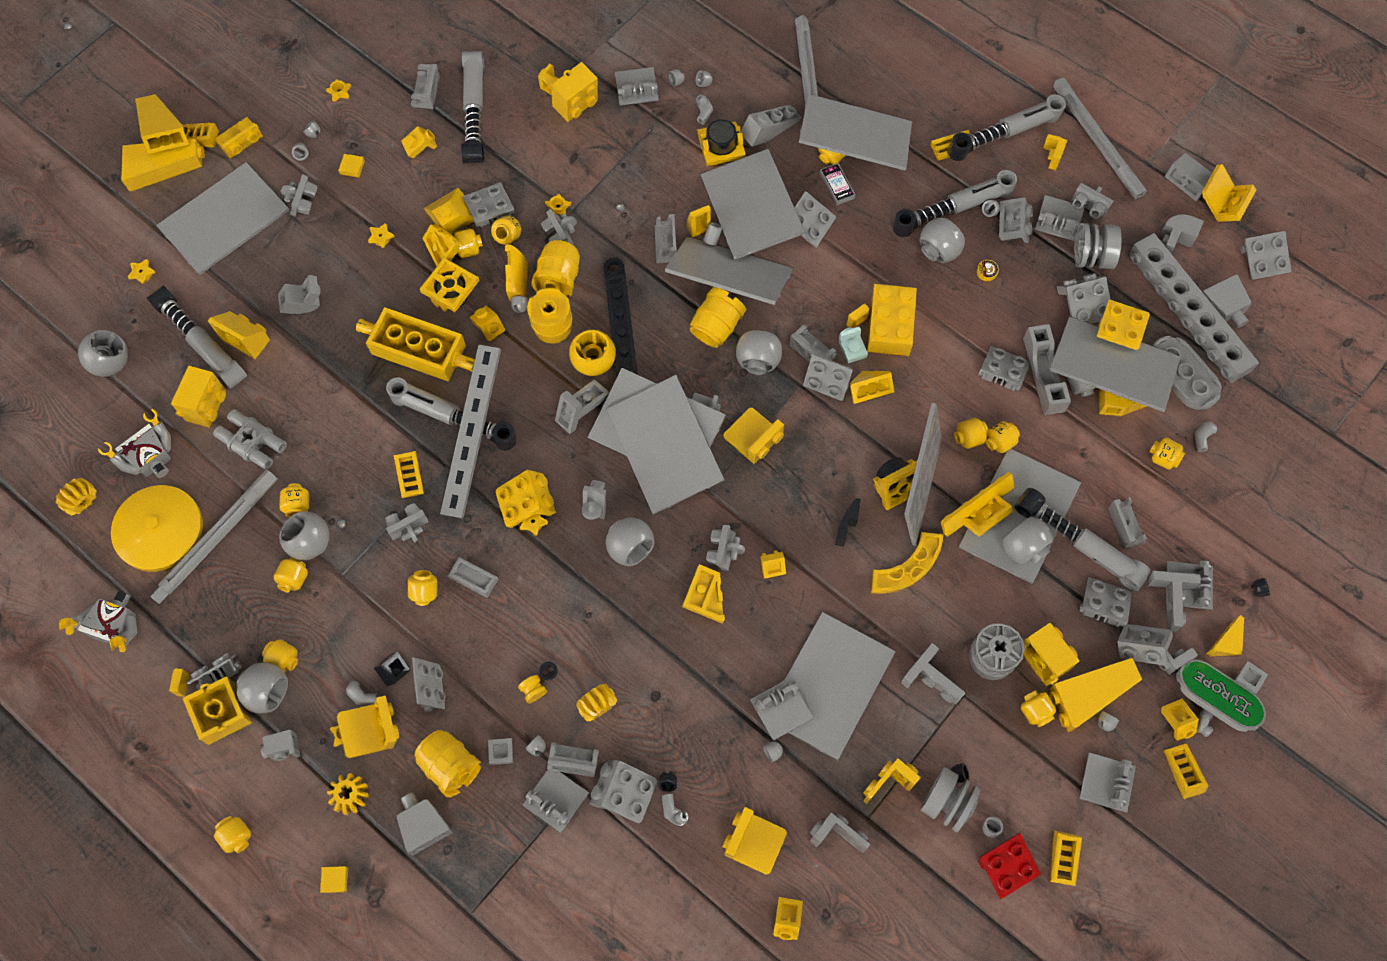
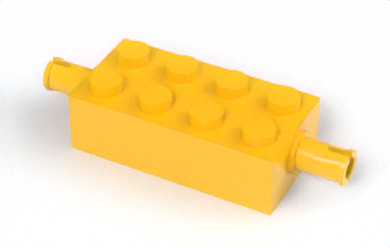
[356,307,475,382]

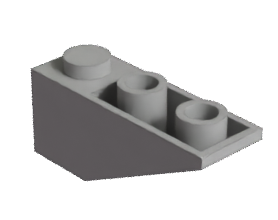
[741,105,802,146]

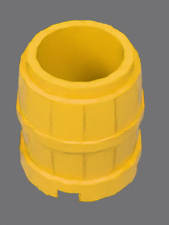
[532,240,580,297]
[690,287,746,348]
[527,288,573,344]
[414,730,481,798]

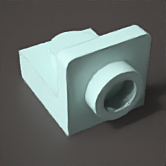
[838,327,868,364]

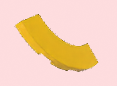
[871,532,944,594]

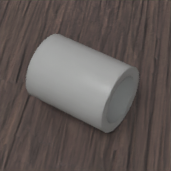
[703,222,723,246]

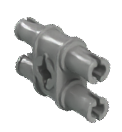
[213,409,287,470]

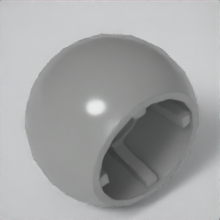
[919,217,965,263]
[78,330,128,377]
[736,330,782,375]
[279,511,330,560]
[1002,516,1053,565]
[605,517,655,566]
[236,662,288,714]

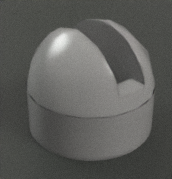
[668,69,685,87]
[696,71,713,87]
[302,120,320,138]
[292,143,308,161]
[982,200,1000,217]
[511,296,528,313]
[1098,711,1119,731]
[525,735,546,756]
[763,742,783,763]
[982,816,1003,838]

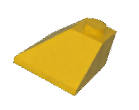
[424,188,474,235]

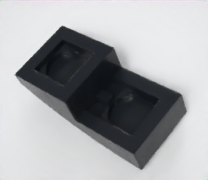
[835,498,861,546]

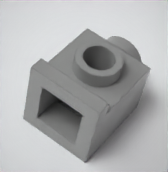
[261,729,301,761]

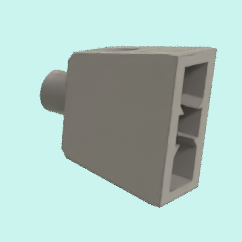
[1202,275,1251,328]
[397,792,453,856]

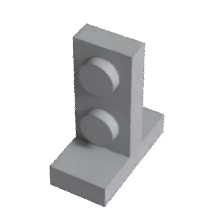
[555,380,609,434]
[1148,571,1201,632]
[901,643,965,704]

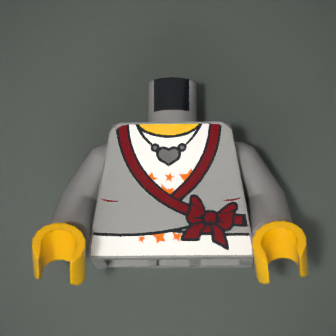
[98,409,172,478]
[59,591,138,652]

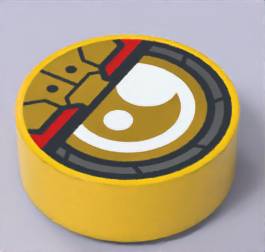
[976,260,999,282]

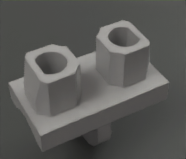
[281,174,318,216]
[1072,183,1113,220]
[540,209,577,245]
[582,480,606,520]
[385,503,429,543]
[706,525,745,571]

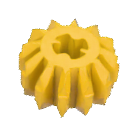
[56,477,97,516]
[576,684,617,721]
[327,773,369,815]

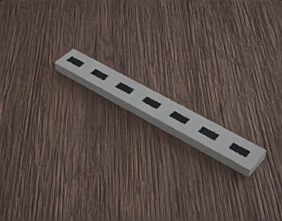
[440,345,501,519]

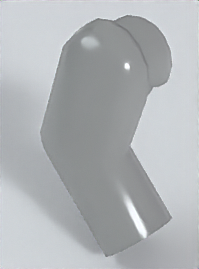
[696,94,713,125]
[1194,421,1217,452]
[346,681,379,705]
[1197,708,1214,737]
[661,794,689,826]

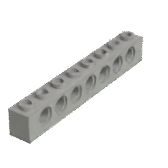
[1128,233,1259,384]

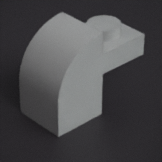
[1159,214,1204,253]
[278,275,320,314]

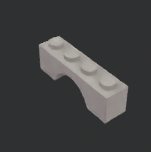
[1023,324,1071,415]

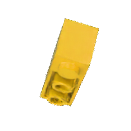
[1099,389,1147,416]

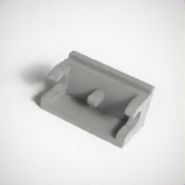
[411,64,440,109]
[1165,153,1212,201]
[654,214,677,263]
[789,325,837,362]
[1108,497,1147,550]
[547,742,599,777]

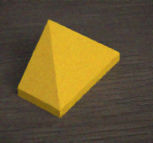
[849,371,895,404]
[1206,615,1244,657]

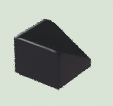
[374,651,410,686]

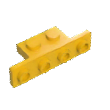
[941,472,1015,537]

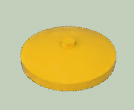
[111,485,203,572]

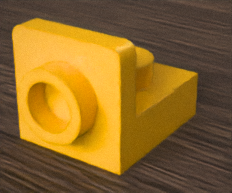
[538,64,559,95]
[1043,134,1068,171]
[1161,698,1199,741]
[773,897,803,940]

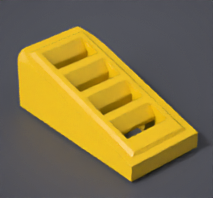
[182,123,219,148]
[686,205,711,237]
[394,451,424,499]
[1164,743,1209,799]
[1050,831,1082,886]

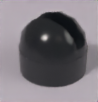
[1251,578,1270,597]
[539,661,558,680]
[951,763,969,783]
[658,771,677,792]

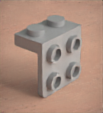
[1057,273,1110,324]
[589,759,657,823]
[809,813,870,853]

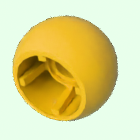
[569,329,616,376]

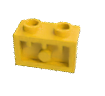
[214,117,263,158]

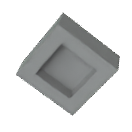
[1234,661,1268,694]
[488,738,514,765]

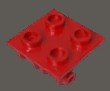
[978,833,1041,899]

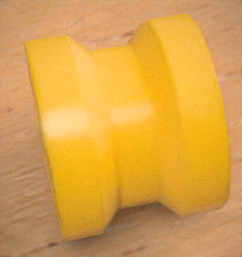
[518,675,547,703]

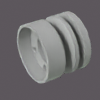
[1074,223,1122,269]
[968,623,1025,680]
[920,767,981,833]

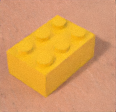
[867,284,917,356]

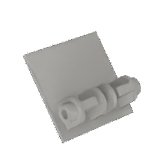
[615,67,659,106]
[463,182,514,228]
[794,191,836,248]
[1035,195,1085,241]
[1240,231,1292,280]
[978,346,1030,391]
[803,353,853,401]
[1166,561,1213,610]
[1079,577,1132,627]
[187,653,242,690]
[412,658,445,712]
[750,677,814,741]
[1079,753,1136,813]
[523,770,589,833]

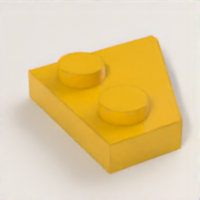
[423,224,462,266]
[682,564,725,624]

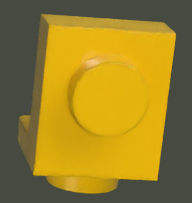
[401,126,437,158]
[469,306,505,341]

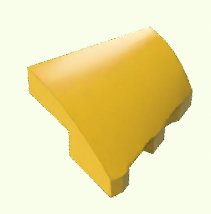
[505,244,529,301]

